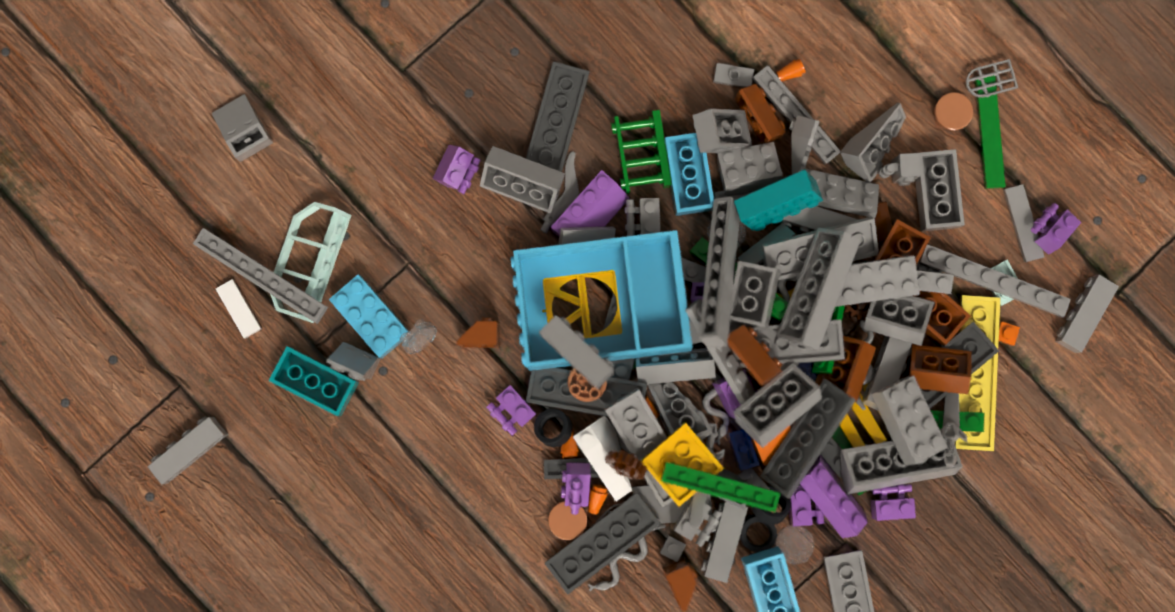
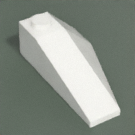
[573,416,632,501]

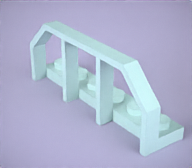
[270,202,352,323]

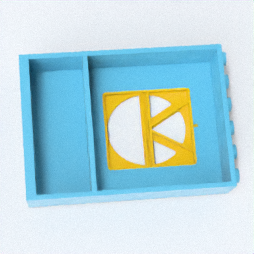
[511,230,692,371]

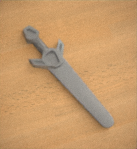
[940,392,967,467]
[690,423,725,529]

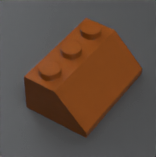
[734,84,786,144]
[874,219,931,265]
[914,290,971,346]
[457,318,500,348]
[728,325,783,386]
[815,336,876,403]
[909,344,972,395]
[662,559,697,612]

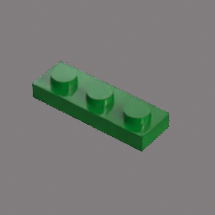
[931,411,985,432]

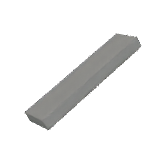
[1003,185,1044,263]

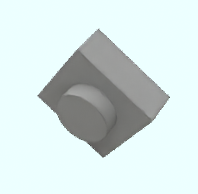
[660,535,686,562]

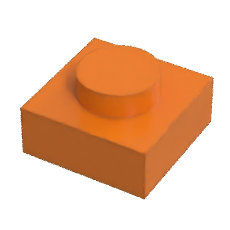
[999,322,1020,346]

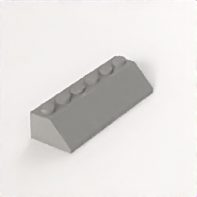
[776,227,861,351]
[841,438,963,494]

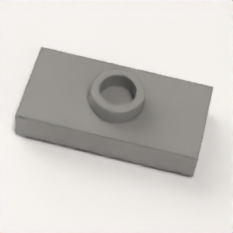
[713,63,754,88]

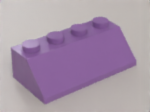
[551,170,630,237]
[800,454,867,538]

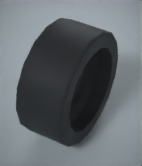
[534,408,573,447]
[752,486,791,525]
[740,515,777,553]

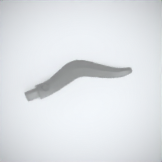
[540,151,579,233]

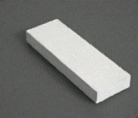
[216,279,262,339]

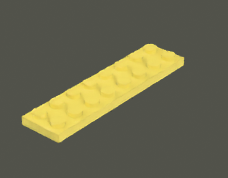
[955,295,1000,451]

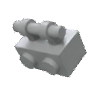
[878,153,921,186]
[625,198,660,236]
[673,495,722,547]

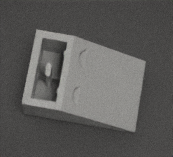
[212,94,273,162]
[326,342,381,381]

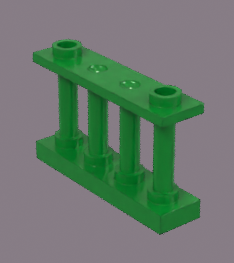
[611,110,672,194]

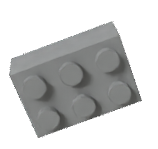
[693,109,752,153]
[717,142,783,197]
[730,261,781,328]

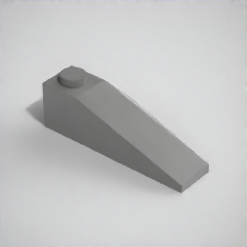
[840,103,906,183]
[789,115,820,175]
[647,382,713,441]

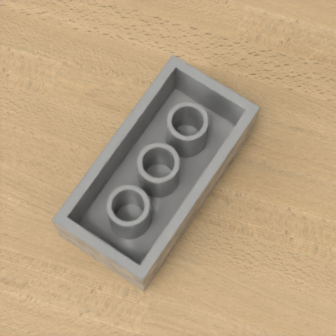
[480,146,565,213]
[915,149,965,232]
[734,363,822,448]
[871,376,948,466]

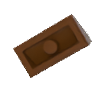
[874,202,892,243]

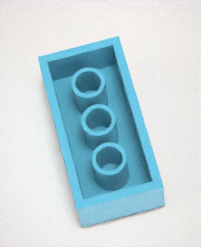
[665,133,714,216]
[329,274,411,359]
[741,546,800,612]

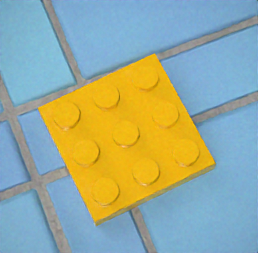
[641,423,724,507]

